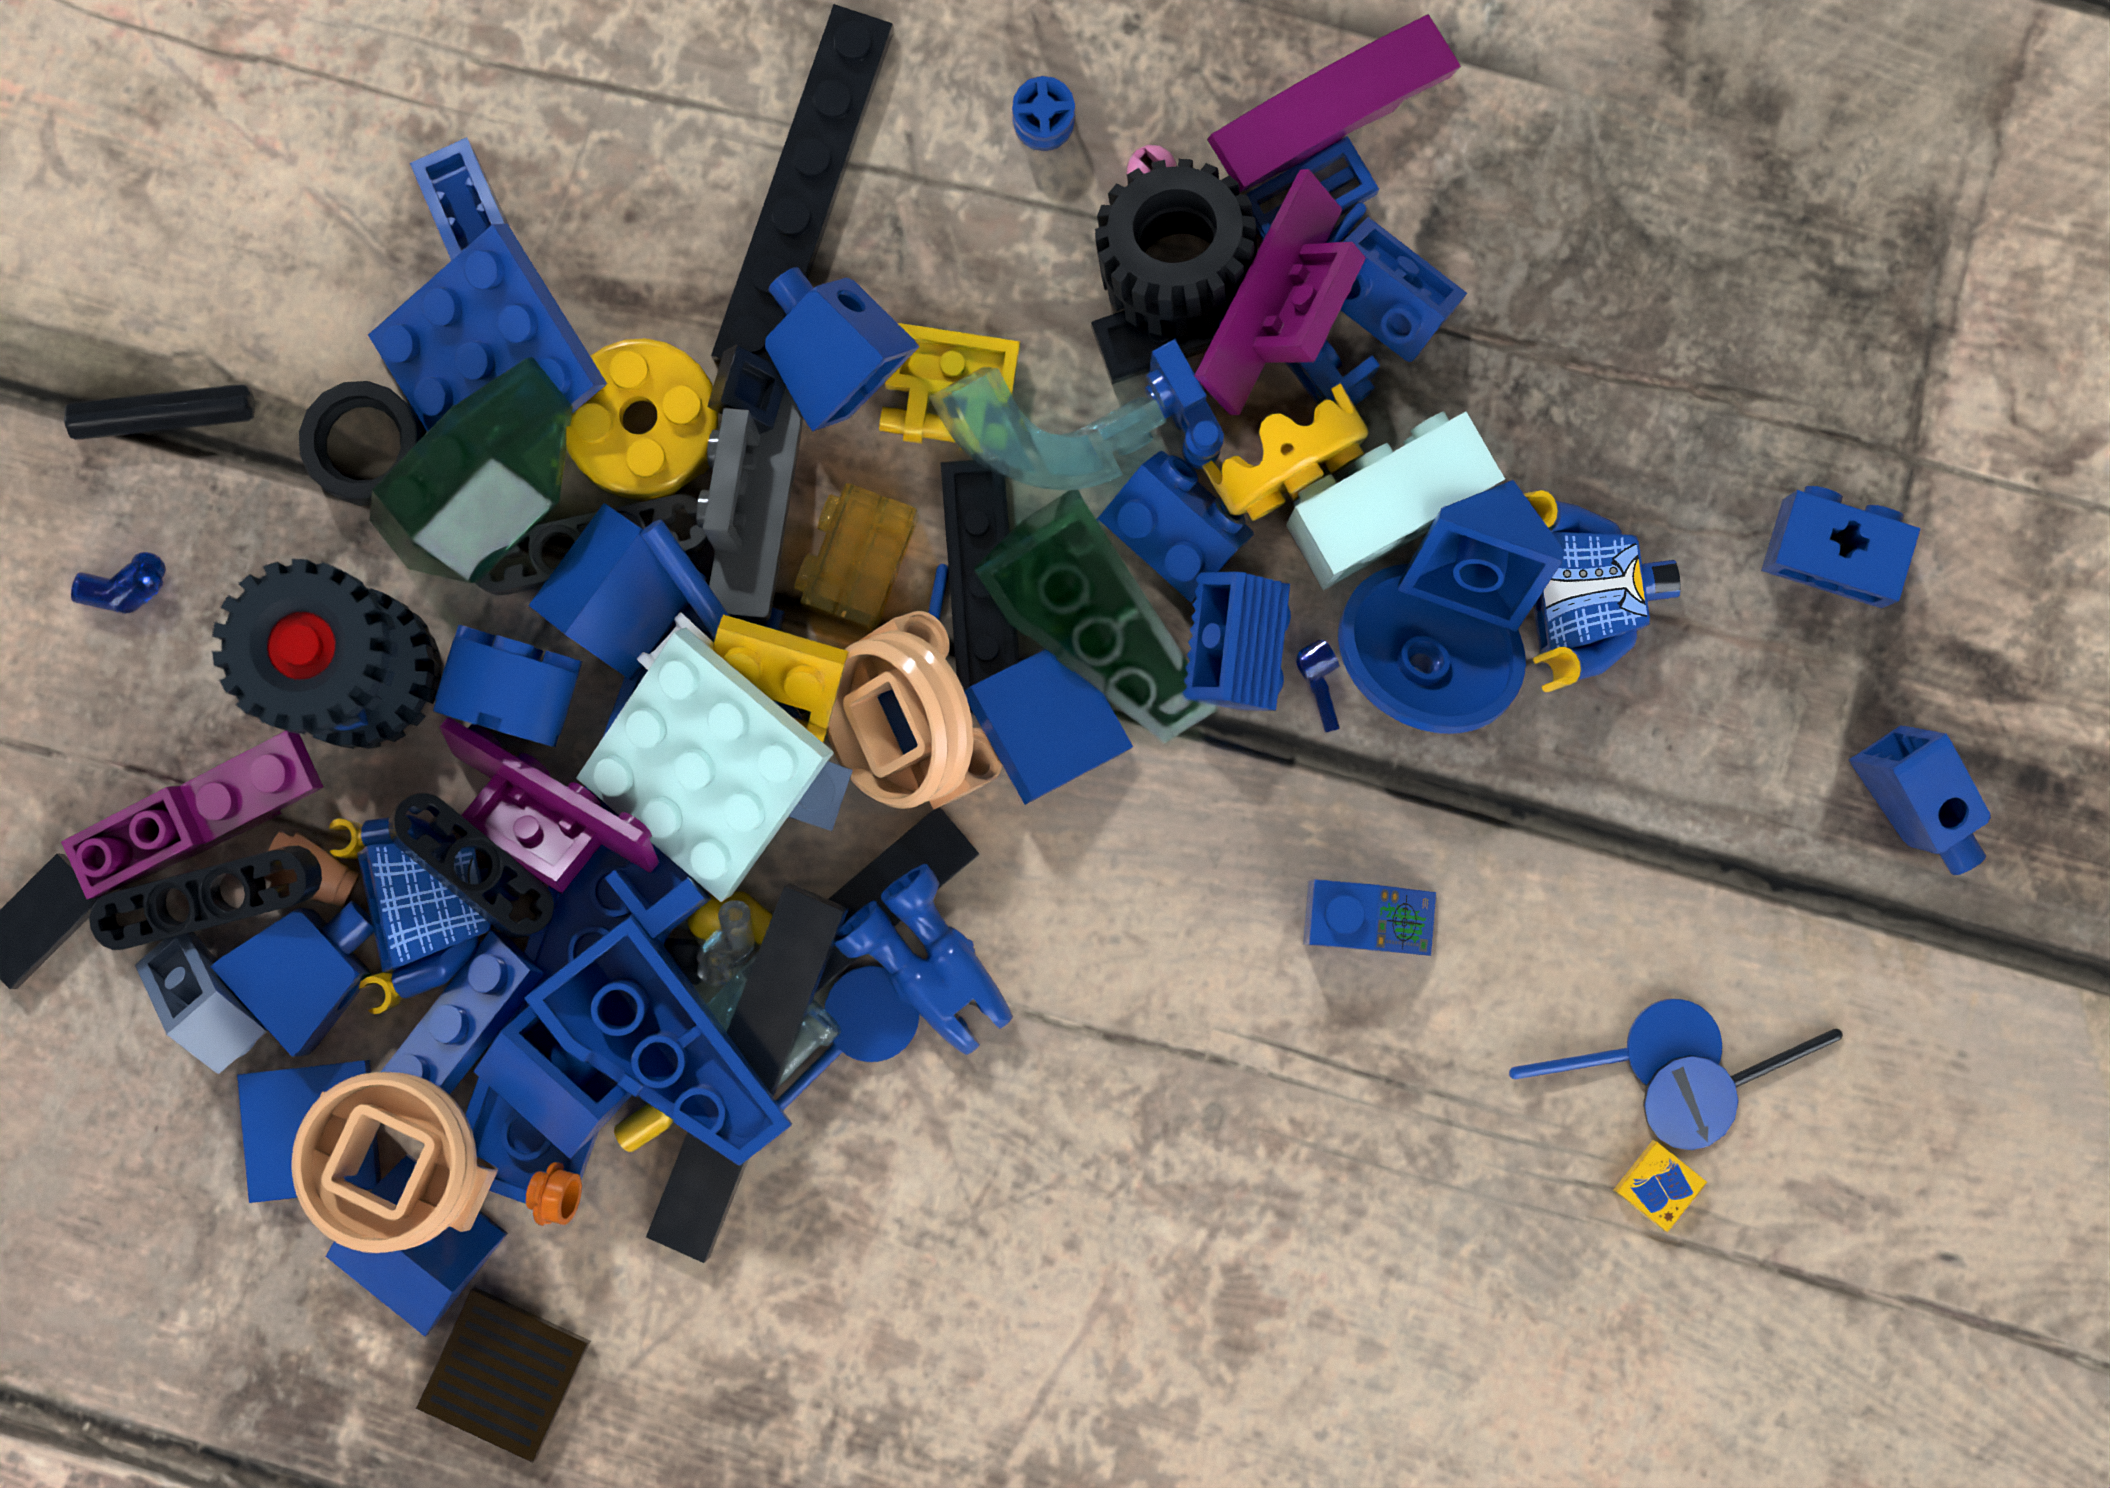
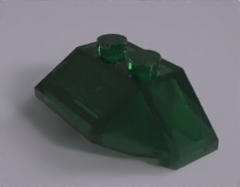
[369,357,573,584]

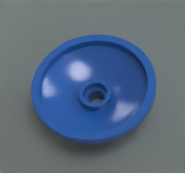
[1338,564,1526,734]

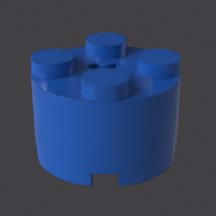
[433,624,583,747]

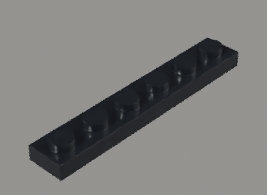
[711,4,894,365]

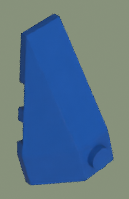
[524,915,792,1166]

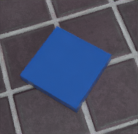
[964,637,1133,805]
[237,1060,381,1203]

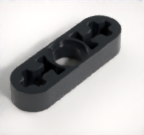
[388,793,554,938]

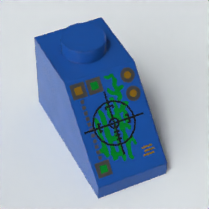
[1303,879,1436,956]

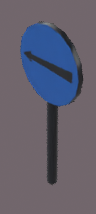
[1643,1028,1843,1150]

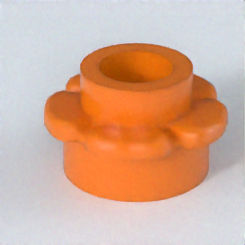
[526,1162,582,1226]

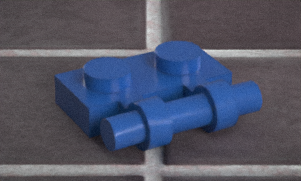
[1144,339,1224,469]

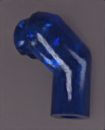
[71,552,166,614]

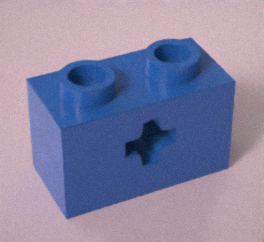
[1761,486,1921,609]

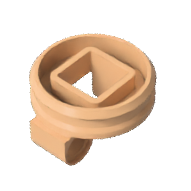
[827,611,1002,810]
[292,1072,498,1253]

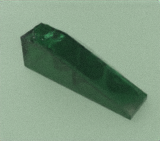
[974,486,1218,743]

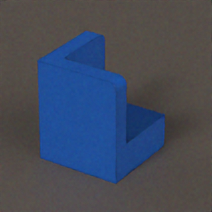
[605,845,711,939]

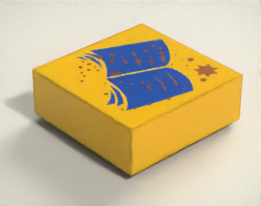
[1613,1140,1707,1232]

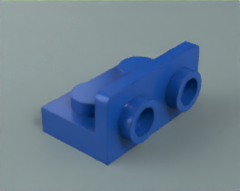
[1340,217,1467,362]

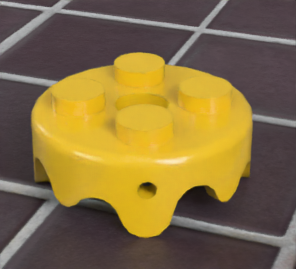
[561,338,722,502]
[1202,383,1369,521]

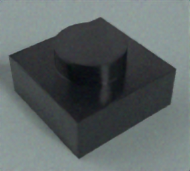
[707,345,786,435]

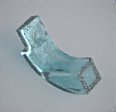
[929,367,1167,490]

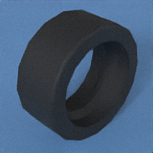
[299,381,428,506]

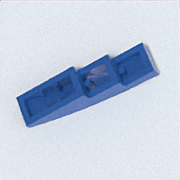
[410,137,510,261]

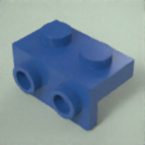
[1097,451,1254,603]

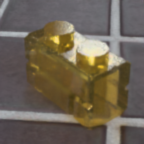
[795,483,920,633]

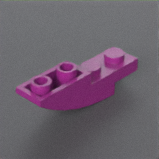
[61,731,324,900]

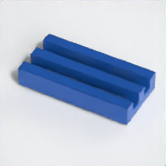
[1246,136,1379,240]

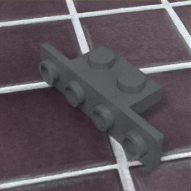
[697,386,804,621]

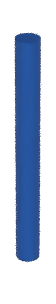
[640,519,803,720]

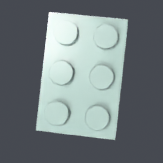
[1286,412,1505,590]

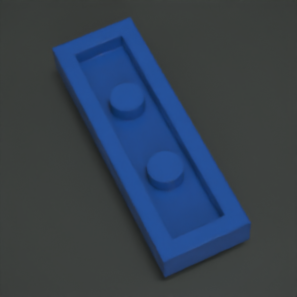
[381,930,544,1095]

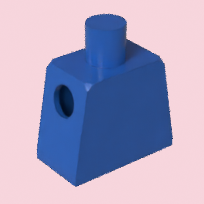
[765,267,919,432]
[1849,725,1991,875]
[210,901,374,1057]

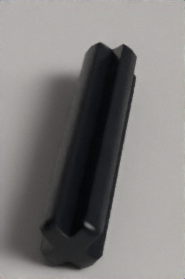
[64,384,255,440]

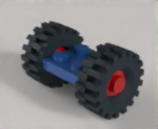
[212,559,441,749]

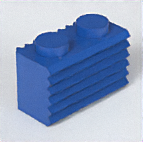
[1182,572,1291,711]

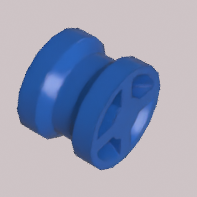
[1012,76,1075,151]

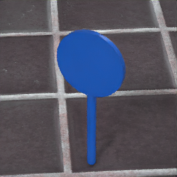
[776,966,919,1111]
[1509,999,1722,1086]

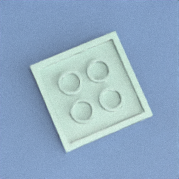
[576,627,834,902]

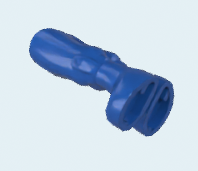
[835,864,1013,1055]

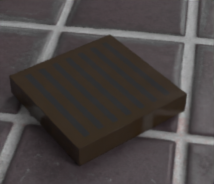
[416,1287,591,1463]

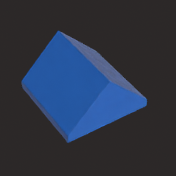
[1397,480,1565,632]
[528,503,707,681]
[325,1154,508,1336]

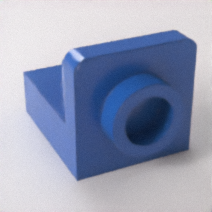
[1285,340,1380,406]

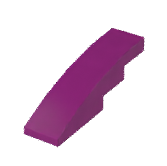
[1207,14,1461,192]

